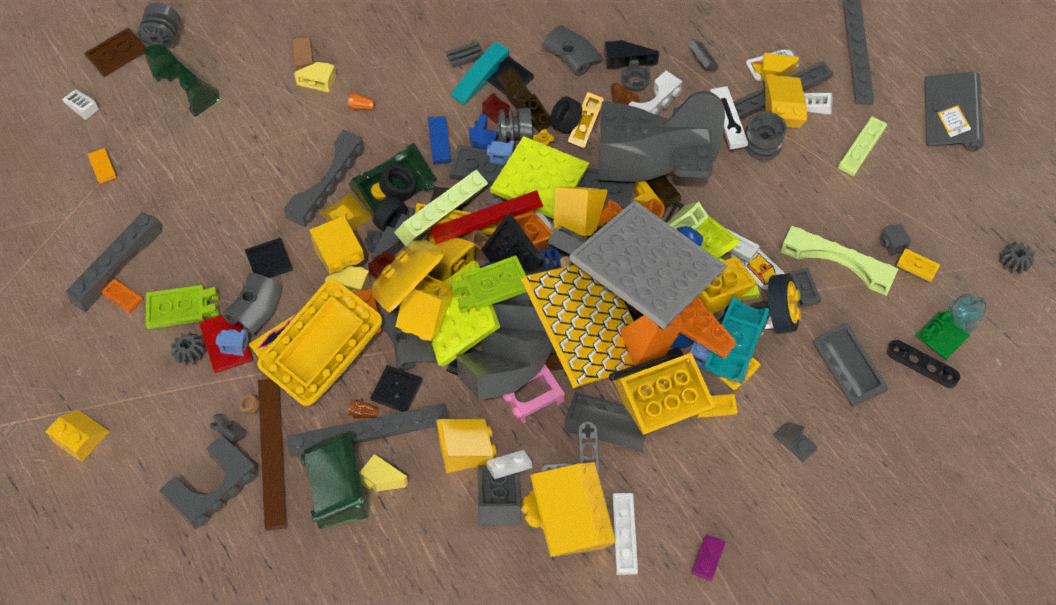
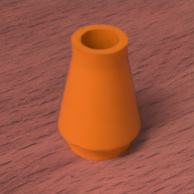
[348,92,375,110]

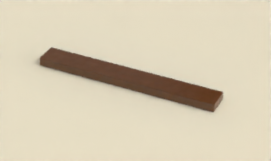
[258,379,287,531]

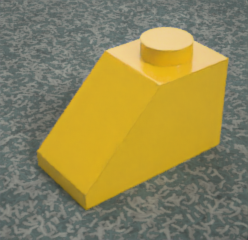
[760,53,799,81]

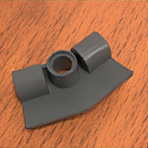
[542,25,603,76]
[223,273,283,335]
[381,309,434,370]

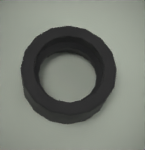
[550,96,582,133]
[379,165,416,201]
[373,197,408,232]

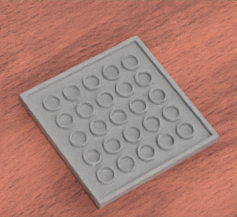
[569,200,727,329]

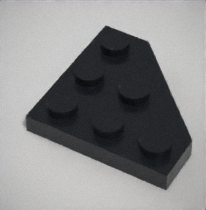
[481,214,544,272]

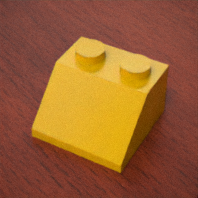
[45,410,109,462]

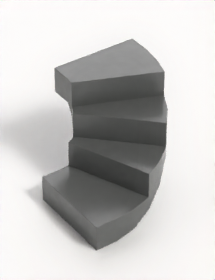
[456,263,559,400]

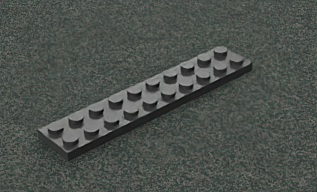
[450,145,634,201]

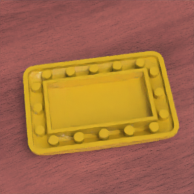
[372,239,444,312]
[257,279,382,406]

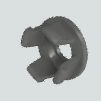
[621,60,650,91]

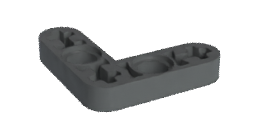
[540,421,599,475]

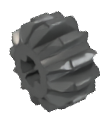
[1001,241,1034,274]
[171,331,205,366]

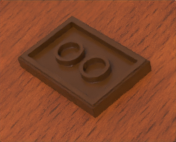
[84,28,148,77]

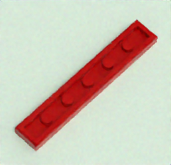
[431,190,543,244]

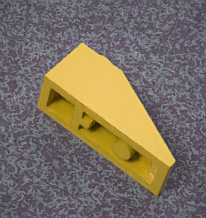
[568,92,604,148]

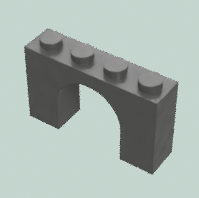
[159,435,258,530]

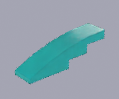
[451,41,510,105]

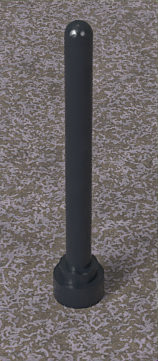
[609,348,683,381]

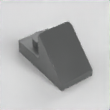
[773,422,818,463]

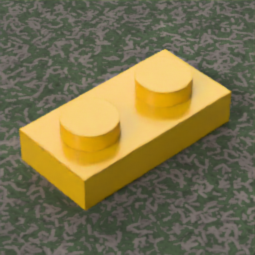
[896,248,940,282]

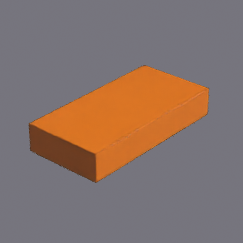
[101,278,143,314]

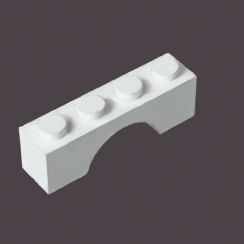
[628,71,682,115]

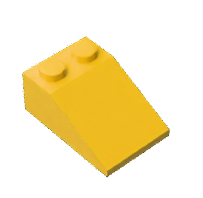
[765,75,807,128]
[698,256,757,313]

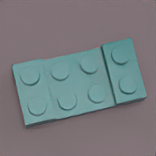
[704,297,770,384]

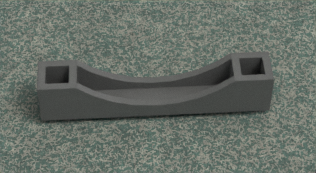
[284,130,364,227]
[65,211,161,312]

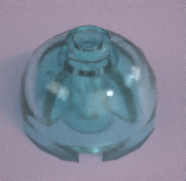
[949,294,986,334]

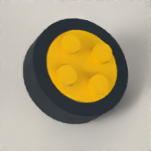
[752,273,801,333]

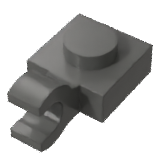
[209,414,247,443]

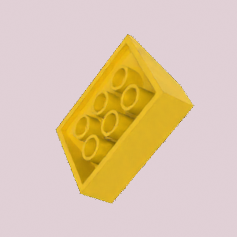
[615,353,716,435]
[530,462,616,557]

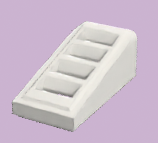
[62,89,99,120]
[804,93,833,114]

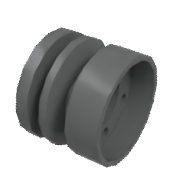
[137,3,180,49]
[497,108,532,143]
[745,112,787,160]

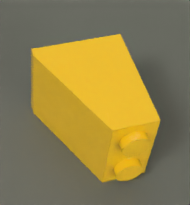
[553,187,607,238]
[309,216,365,274]
[427,237,475,282]
[395,275,453,341]
[436,419,497,473]

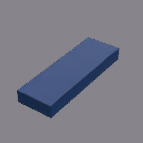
[428,116,451,165]

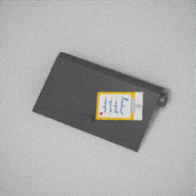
[925,72,984,151]

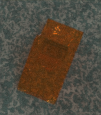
[610,83,640,105]

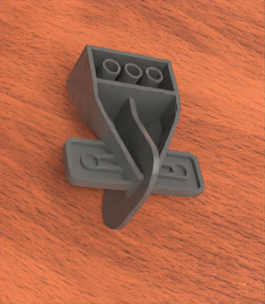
[598,91,725,182]

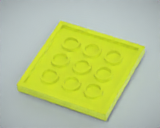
[490,136,589,219]
[431,260,500,367]

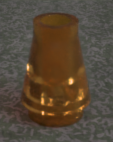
[348,399,378,419]

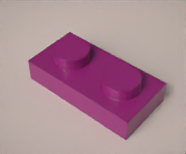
[692,534,726,582]

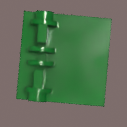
[915,310,970,360]

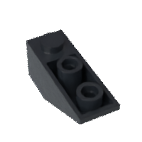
[604,40,659,69]

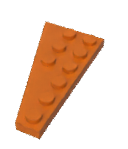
[680,297,736,359]

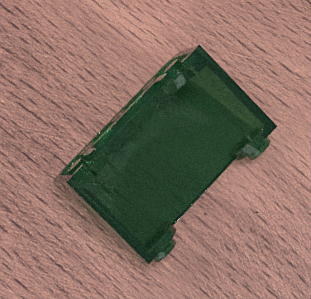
[143,44,220,117]
[348,143,437,216]
[301,431,368,529]

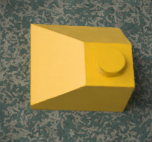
[320,193,372,231]

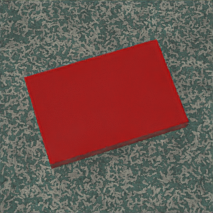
[199,315,252,373]

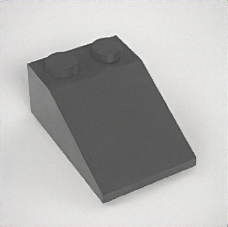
[478,466,521,526]

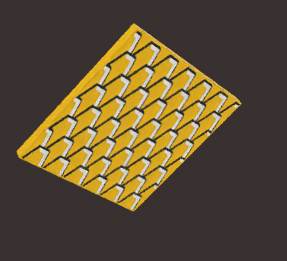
[521,265,634,388]

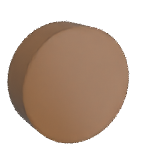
[239,394,260,415]

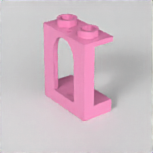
[503,364,565,424]

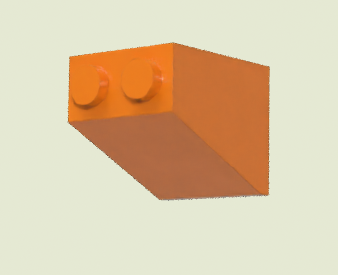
[514,211,553,252]
[620,315,684,365]

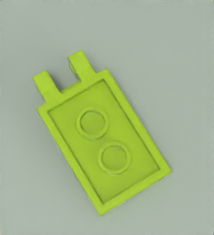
[450,256,527,313]
[145,285,219,329]

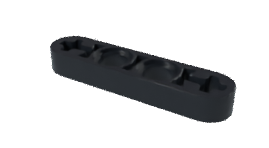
[887,340,960,388]

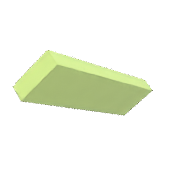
[838,116,888,176]

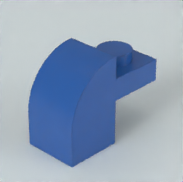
[469,114,498,150]

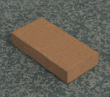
[293,37,313,69]

